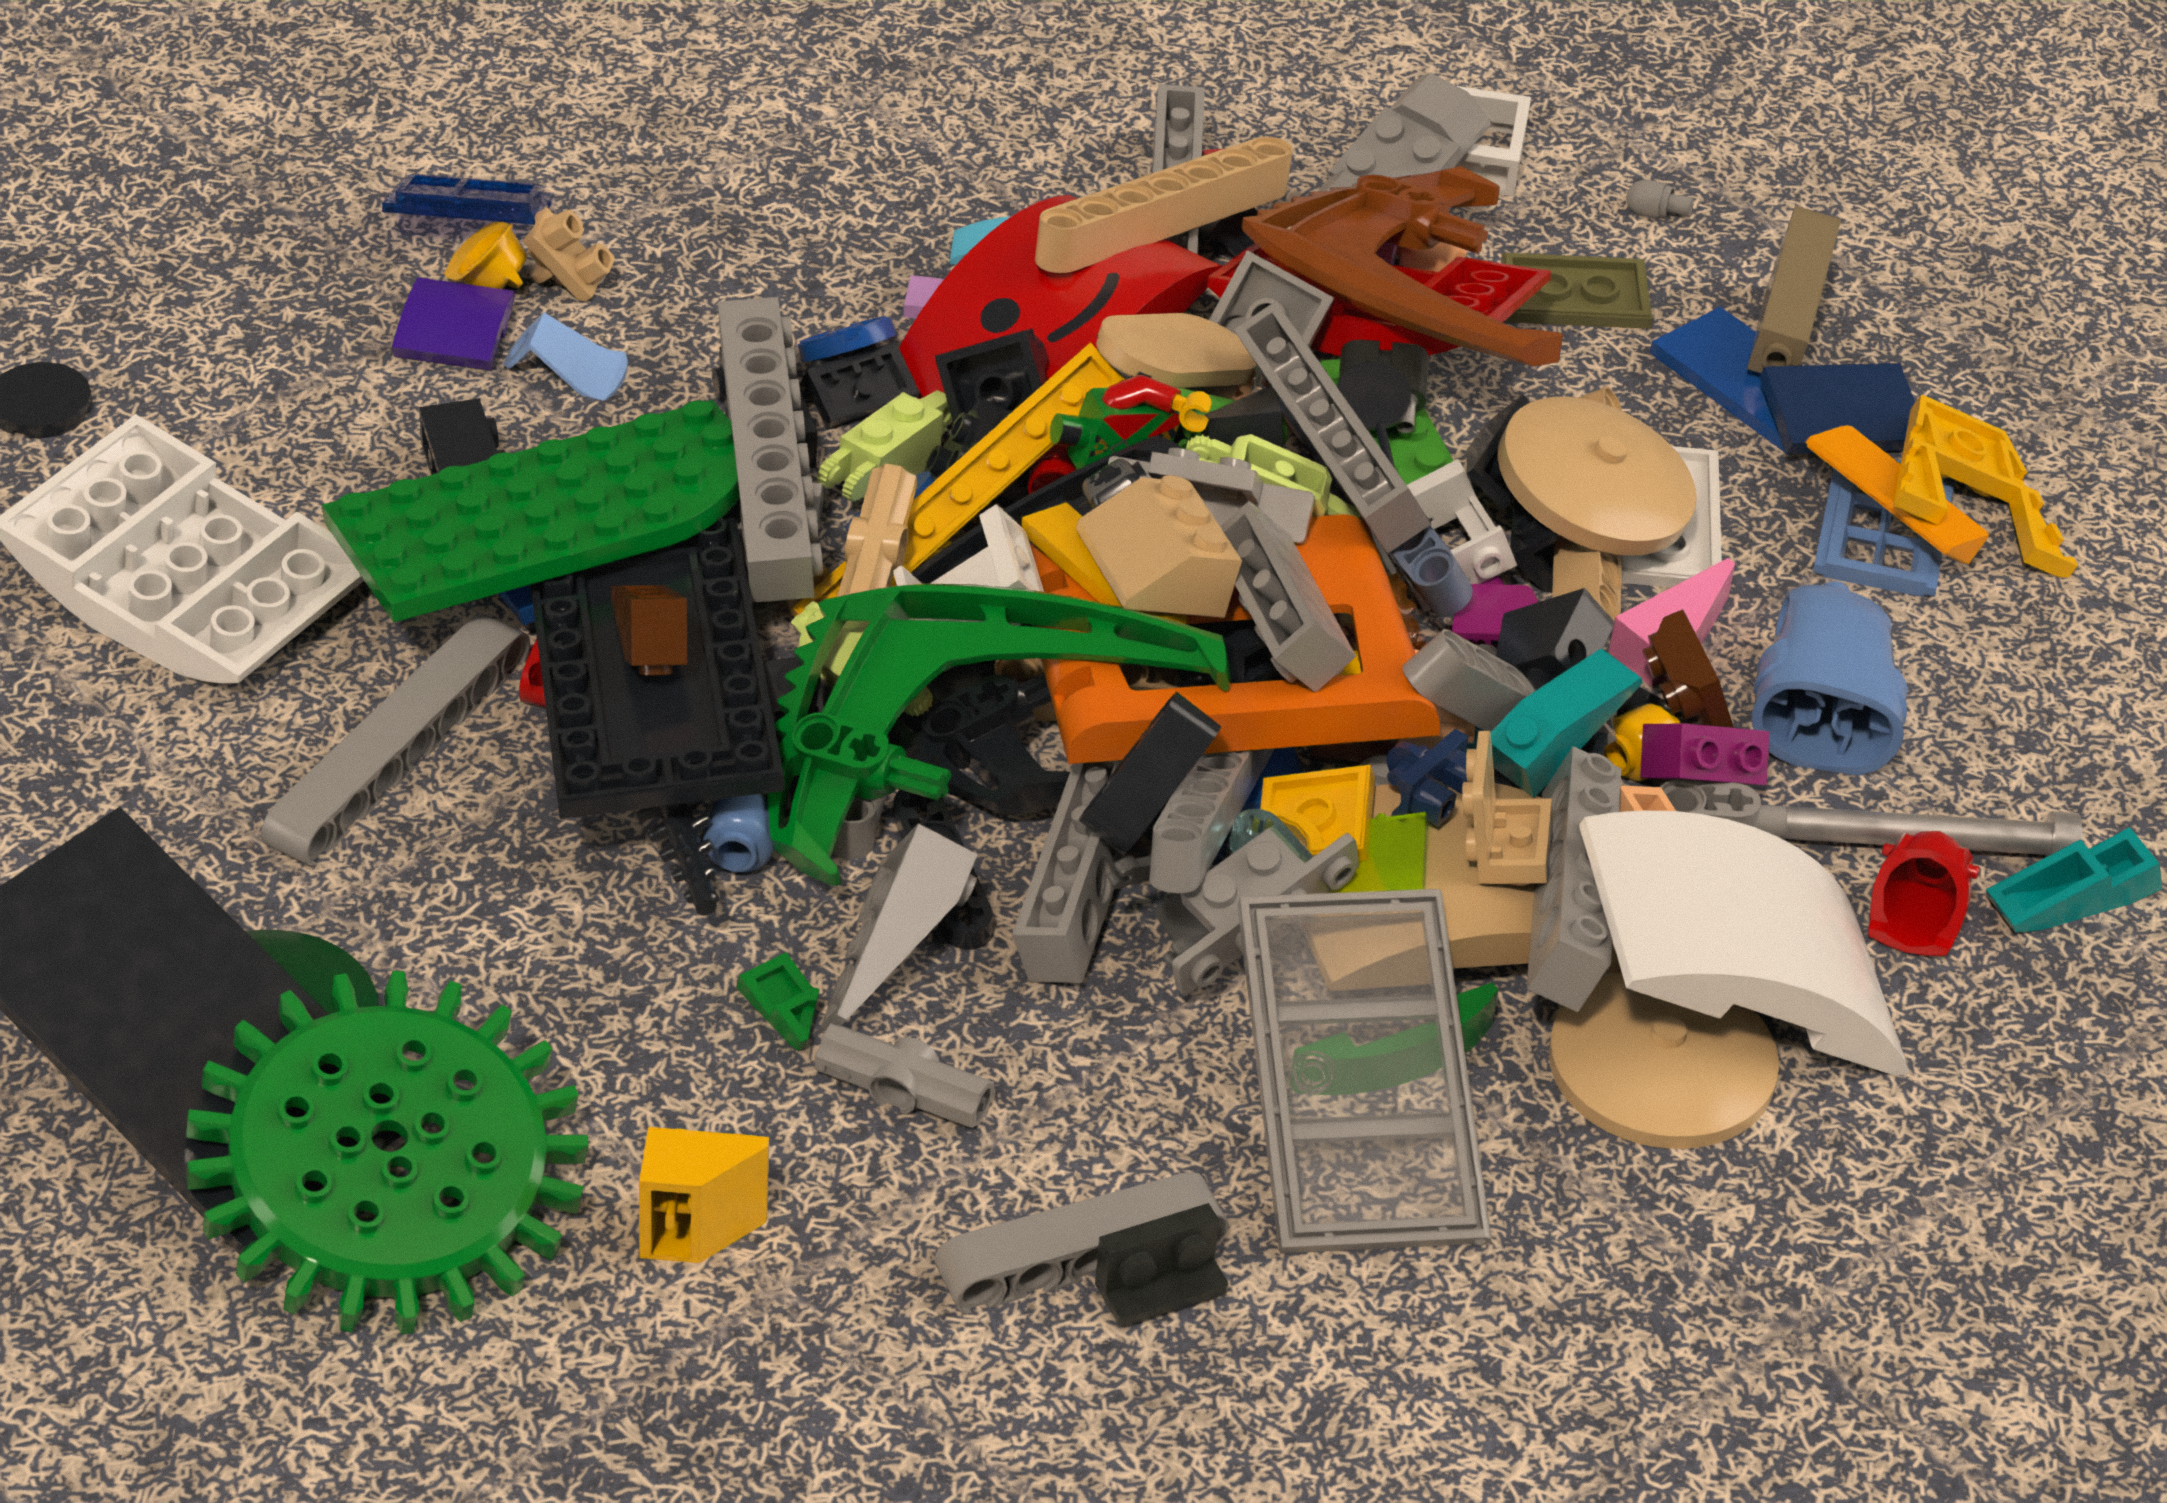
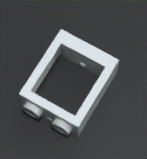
[1455,86,1531,196]

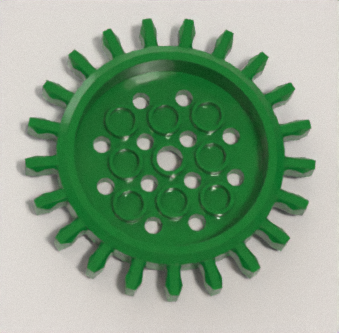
[186,970,589,1335]

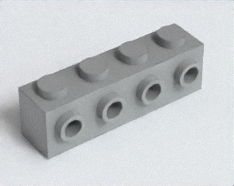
[1221,501,1356,693]

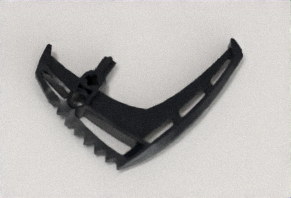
[887,435,1181,814]

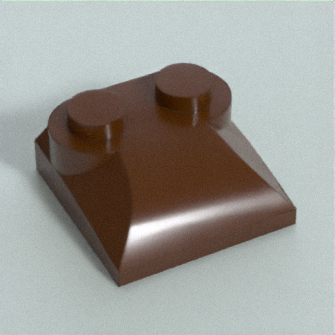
[1642,609,1734,728]

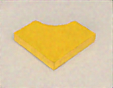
[1259,765,1375,862]

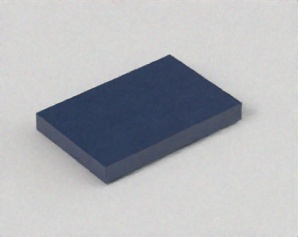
[1759,363,1915,454]

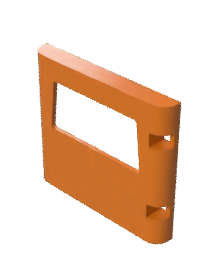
[1030,514,1440,764]

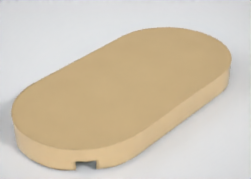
[1095,313,1257,388]

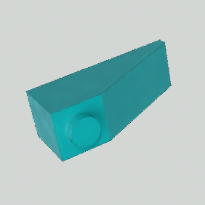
[1491,649,1643,798]

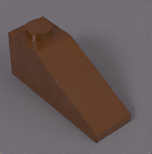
[610,585,687,675]

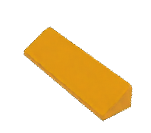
[1805,425,1989,564]

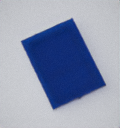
[382,174,554,225]

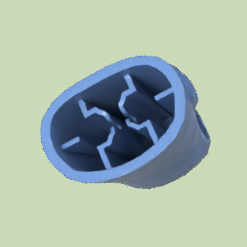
[1752,581,1908,776]

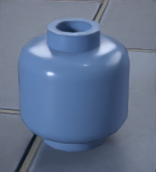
[703,794,774,872]

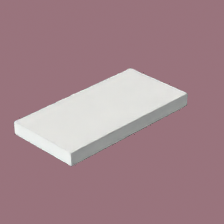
[1621,446,1722,587]

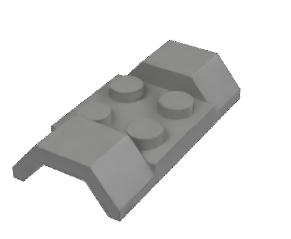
[1318,72,1491,191]

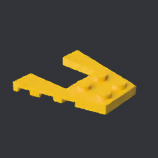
[1894,394,2078,578]

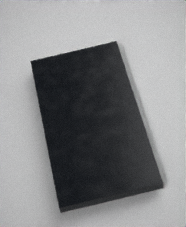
[530,517,785,819]
[0,806,428,1255]

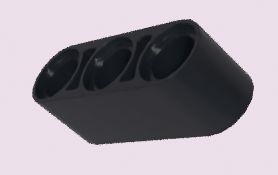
[1079,692,1221,855]

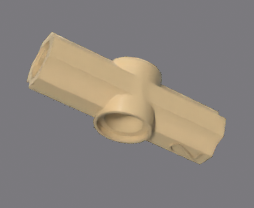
[837,464,918,597]

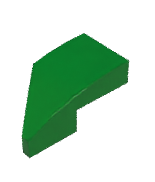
[736,952,820,1052]

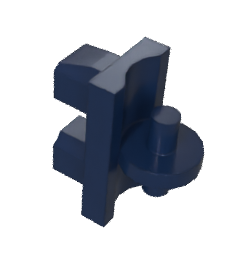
[1386,728,1469,826]

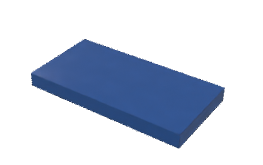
[1650,306,1802,455]

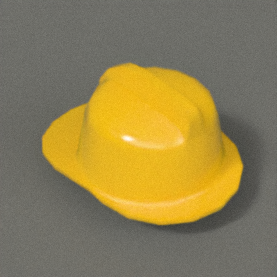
[444,221,527,289]

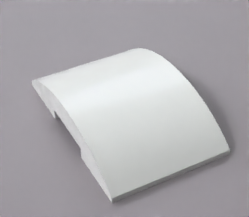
[0,414,364,683]
[1579,810,1909,1075]

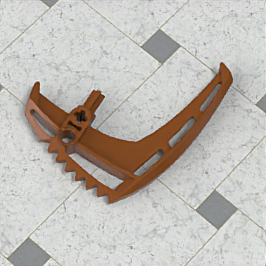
[1242,166,1563,366]

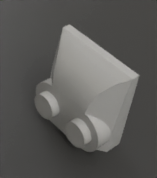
[1209,250,1335,373]

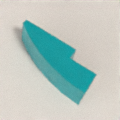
[1985,827,2163,933]

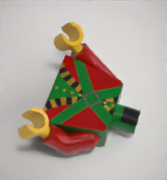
[1050,375,1212,470]

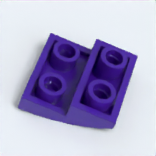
[392,277,515,371]

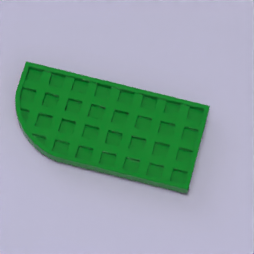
[322,400,740,623]

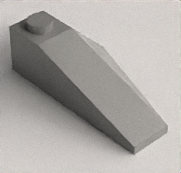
[819,823,978,1033]

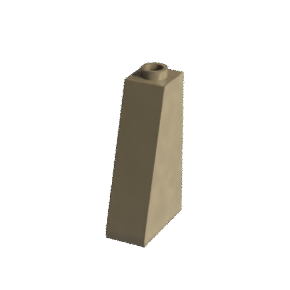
[1747,205,1841,373]

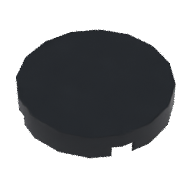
[0,362,92,439]

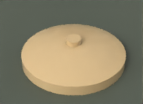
[1498,397,1697,556]
[1549,972,1779,1149]

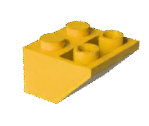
[639,1127,769,1263]

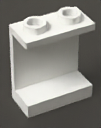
[893,504,1044,672]

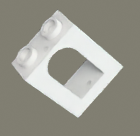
[1395,459,1517,612]

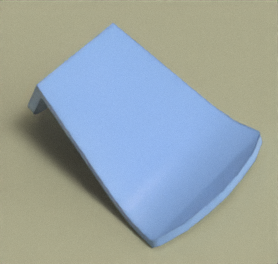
[503,313,628,401]

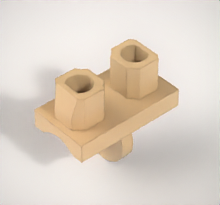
[523,207,615,301]

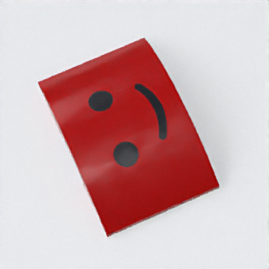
[899,195,1222,399]

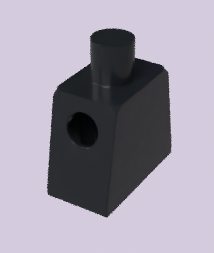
[1496,588,1615,690]

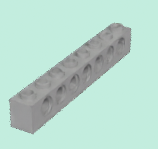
[718,297,823,603]

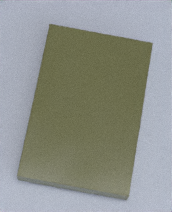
[1500,252,1652,329]

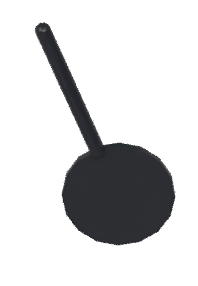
[1337,362,1411,470]

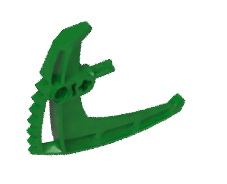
[768,584,1231,886]

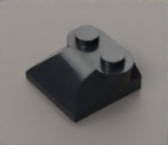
[934,328,1047,424]

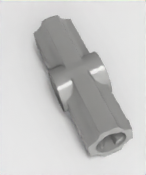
[815,1024,994,1128]

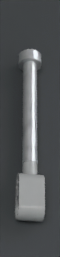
[1660,779,2082,858]

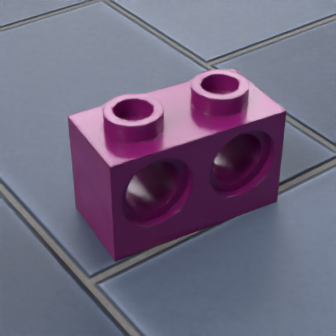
[1640,723,1770,785]

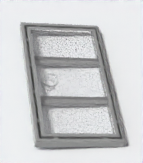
[1237,889,1492,1254]

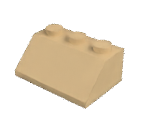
[1076,475,1242,618]

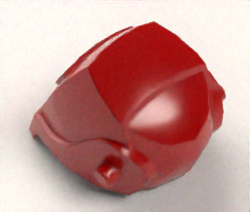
[1868,831,1980,956]

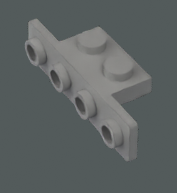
[1108,448,1315,545]
[1172,828,1359,996]

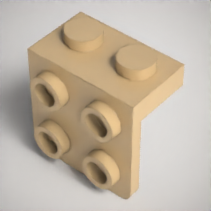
[1462,731,1553,886]

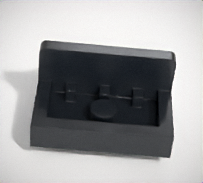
[1510,497,1558,593]

